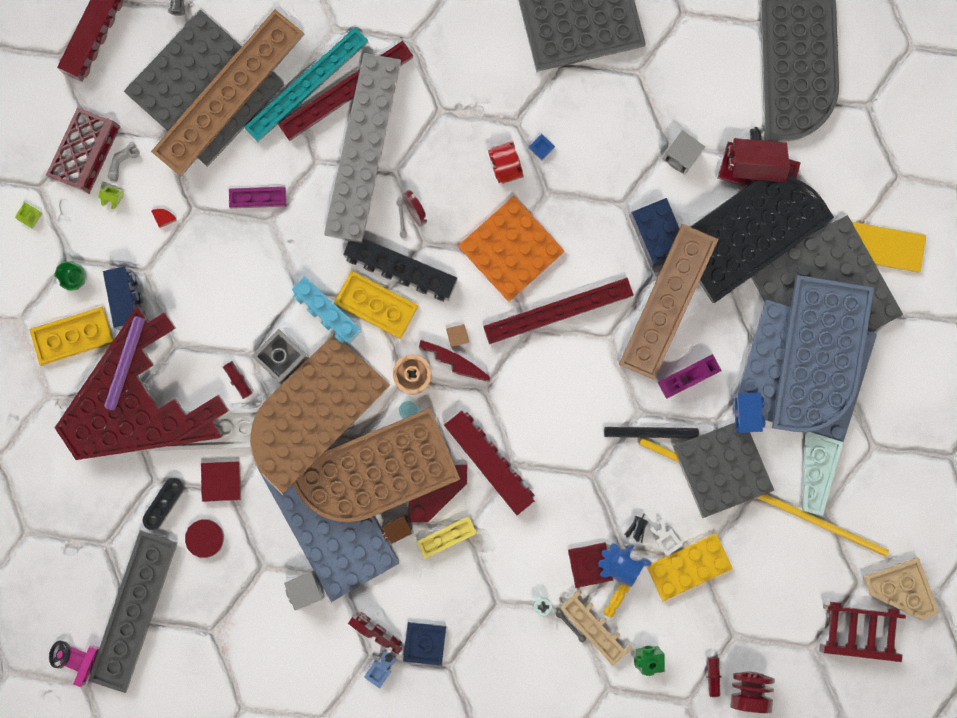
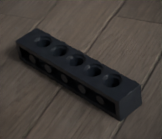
[343,238,458,302]

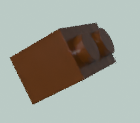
[381,515,414,544]

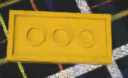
[852,222,926,273]
[334,270,419,339]
[29,306,114,366]

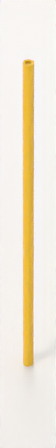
[639,438,889,557]

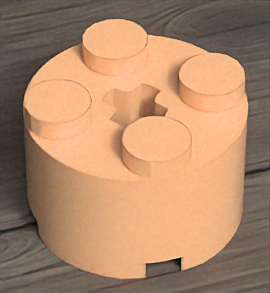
[393,355,432,395]

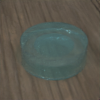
[399,401,418,419]

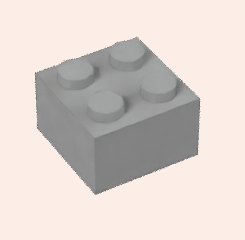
[252,329,309,385]

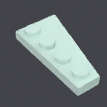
[802,432,844,516]

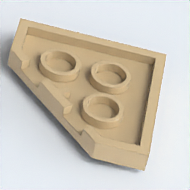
[862,557,939,620]

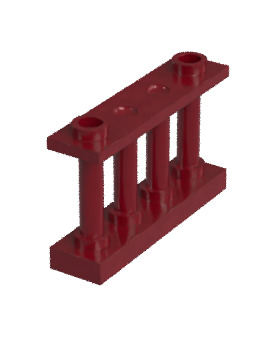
[819,602,906,662]

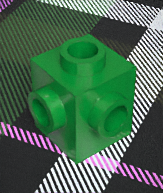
[634,645,665,676]

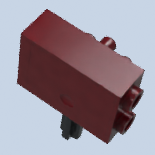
[728,127,790,183]

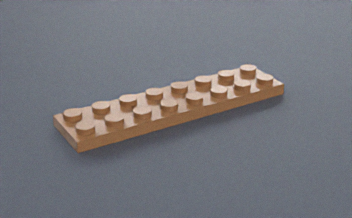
[619,224,718,380]

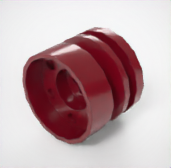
[730,671,775,714]

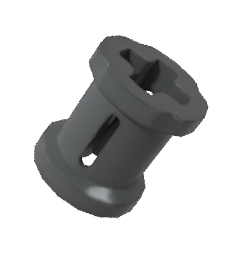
[168,0,185,16]

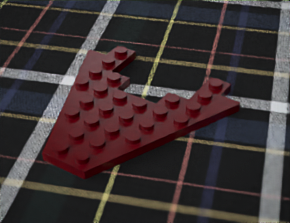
[54,307,229,460]

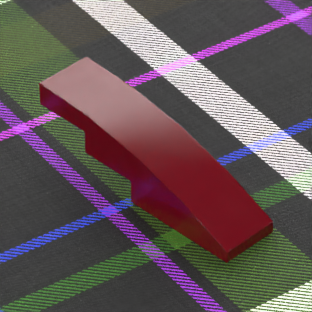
[419,340,490,382]

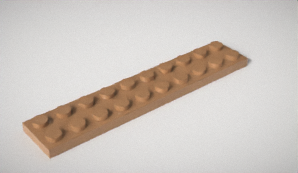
[151,9,305,177]

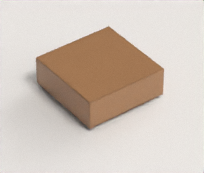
[446,324,469,348]

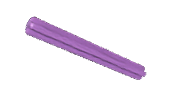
[104,316,145,410]

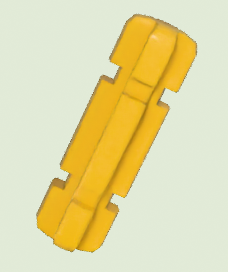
[603,584,631,618]

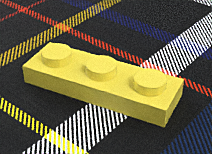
[416,516,477,559]

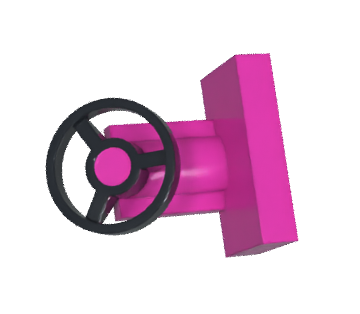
[49,640,99,687]

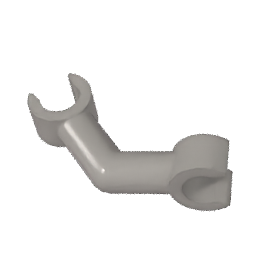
[108,144,140,182]

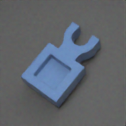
[364,650,397,688]

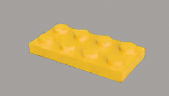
[646,533,733,601]

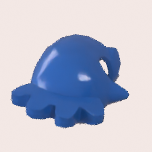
[598,543,652,587]

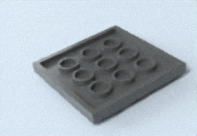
[673,423,774,519]

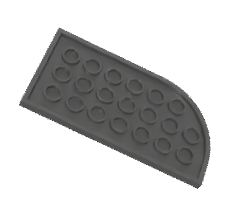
[760,0,839,142]

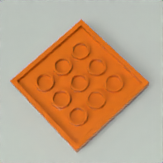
[458,196,565,302]

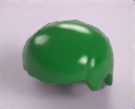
[54,261,86,291]

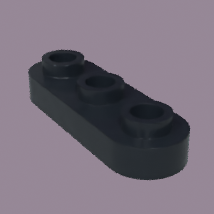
[142,478,185,530]

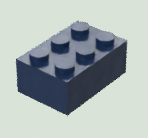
[629,198,680,268]
[103,266,146,331]

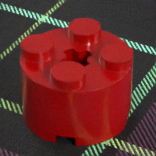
[488,141,524,184]

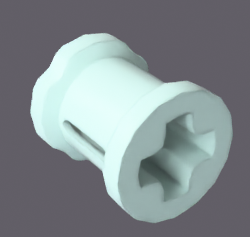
[534,597,552,616]

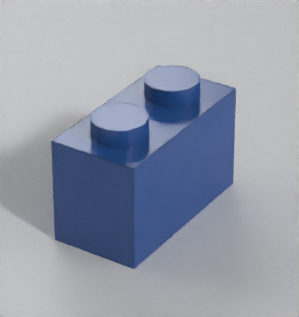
[733,393,766,433]

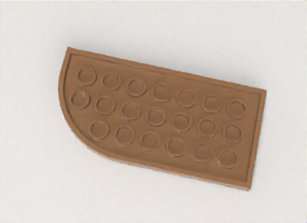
[250,333,390,495]
[293,408,460,522]

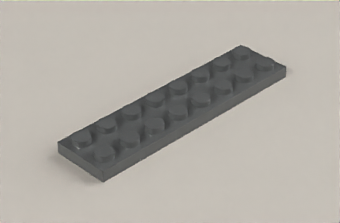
[88,530,178,693]

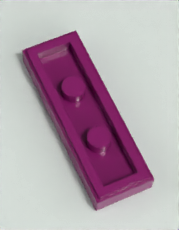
[229,187,287,209]

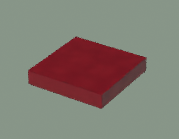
[201,461,241,502]
[568,542,614,588]

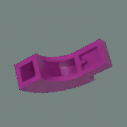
[658,354,722,399]

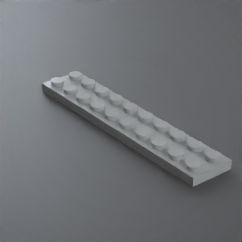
[324,53,401,243]

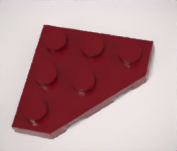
[409,465,467,522]
[347,612,404,655]

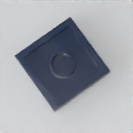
[403,622,446,666]

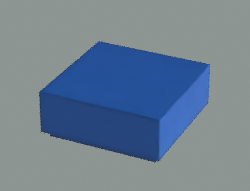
[528,134,555,161]

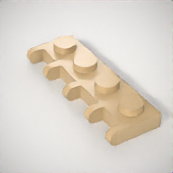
[559,589,633,666]

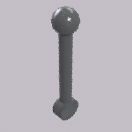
[556,610,586,643]

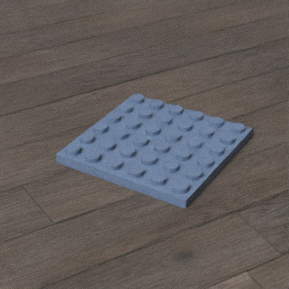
[731,300,877,442]

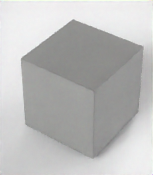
[662,130,706,175]
[284,571,325,611]

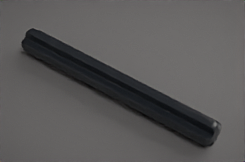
[604,427,699,438]

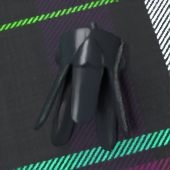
[624,513,649,543]

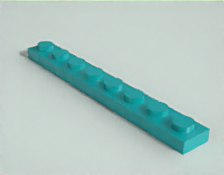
[244,27,369,142]

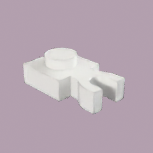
[649,520,683,556]

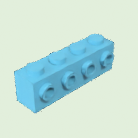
[292,276,362,345]

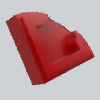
[151,209,177,228]

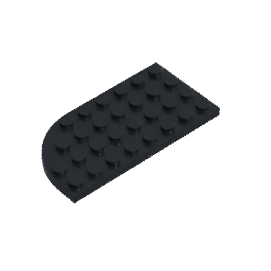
[671,177,834,303]

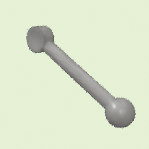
[396,199,407,238]

